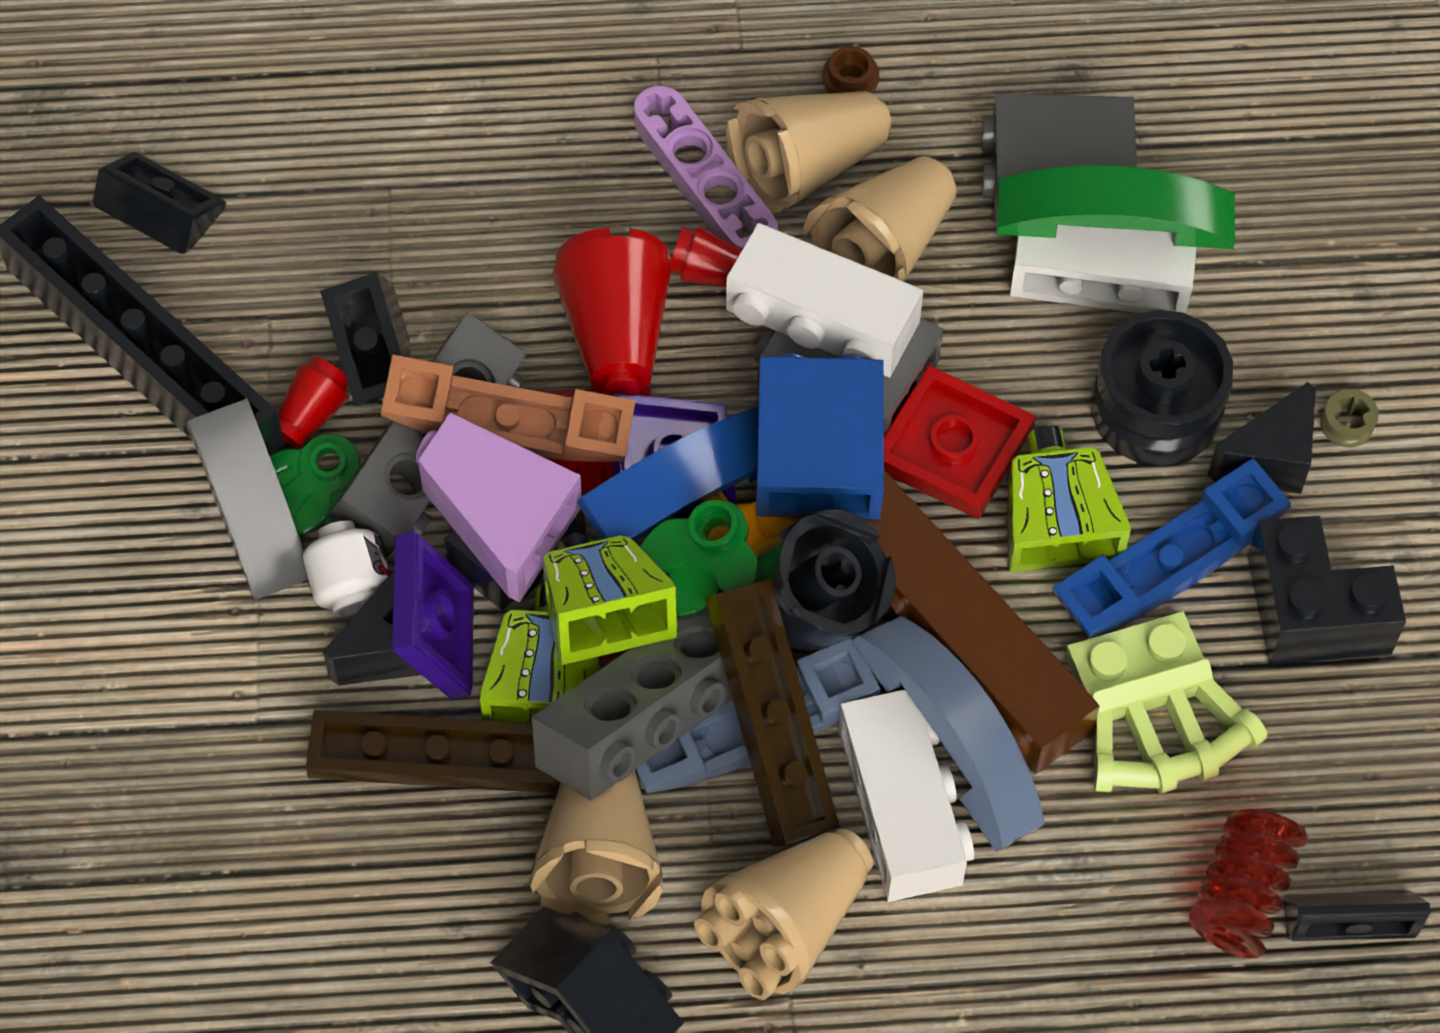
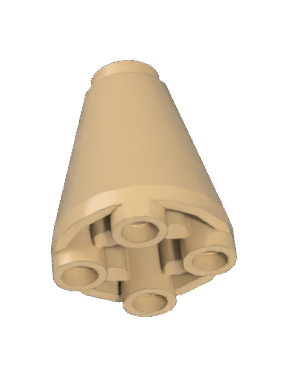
[694,829,873,1000]

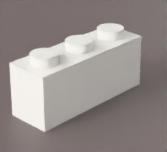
[726,223,923,378]
[1010,225,1197,314]
[838,689,974,902]

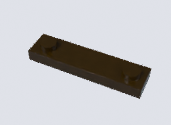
[704,579,840,847]
[306,710,561,794]

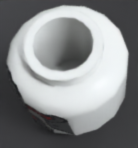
[303,520,390,617]

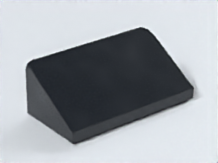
[93,151,226,254]
[1283,891,1431,942]

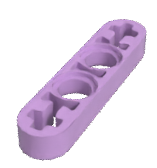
[634,86,778,250]

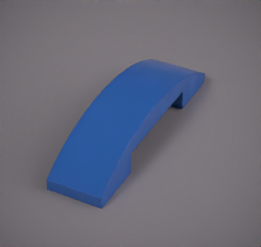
[577,407,758,542]
[1053,458,1291,638]

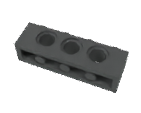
[327,312,526,558]
[532,609,733,801]

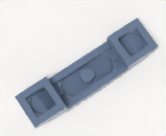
[852,616,1045,852]
[636,636,881,794]

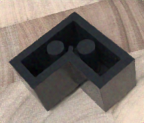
[1247,515,1406,665]
[490,906,684,1033]

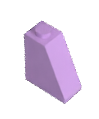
[416,413,582,603]

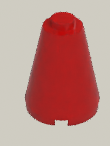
[553,227,672,396]

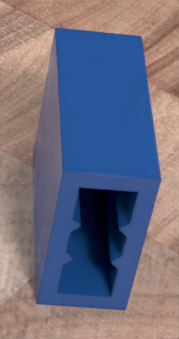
[756,353,884,520]

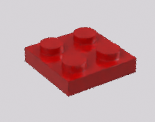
[884,365,1036,520]

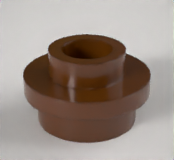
[822,46,879,93]

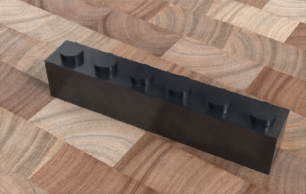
[0,195,285,456]

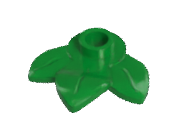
[270,434,361,537]
[640,500,758,617]

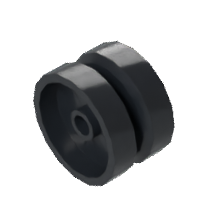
[1091,310,1233,467]

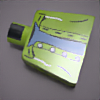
[1007,425,1131,572]
[543,533,677,665]
[480,585,599,723]

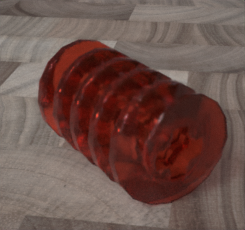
[1188,809,1308,958]

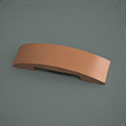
[381,355,636,462]

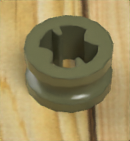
[1320,388,1379,448]

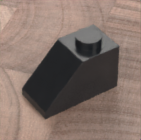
[320,272,411,406]

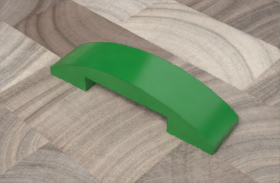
[996,165,1235,249]

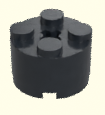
[755,509,896,651]

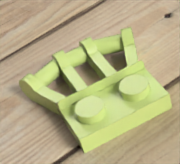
[1065,611,1267,794]

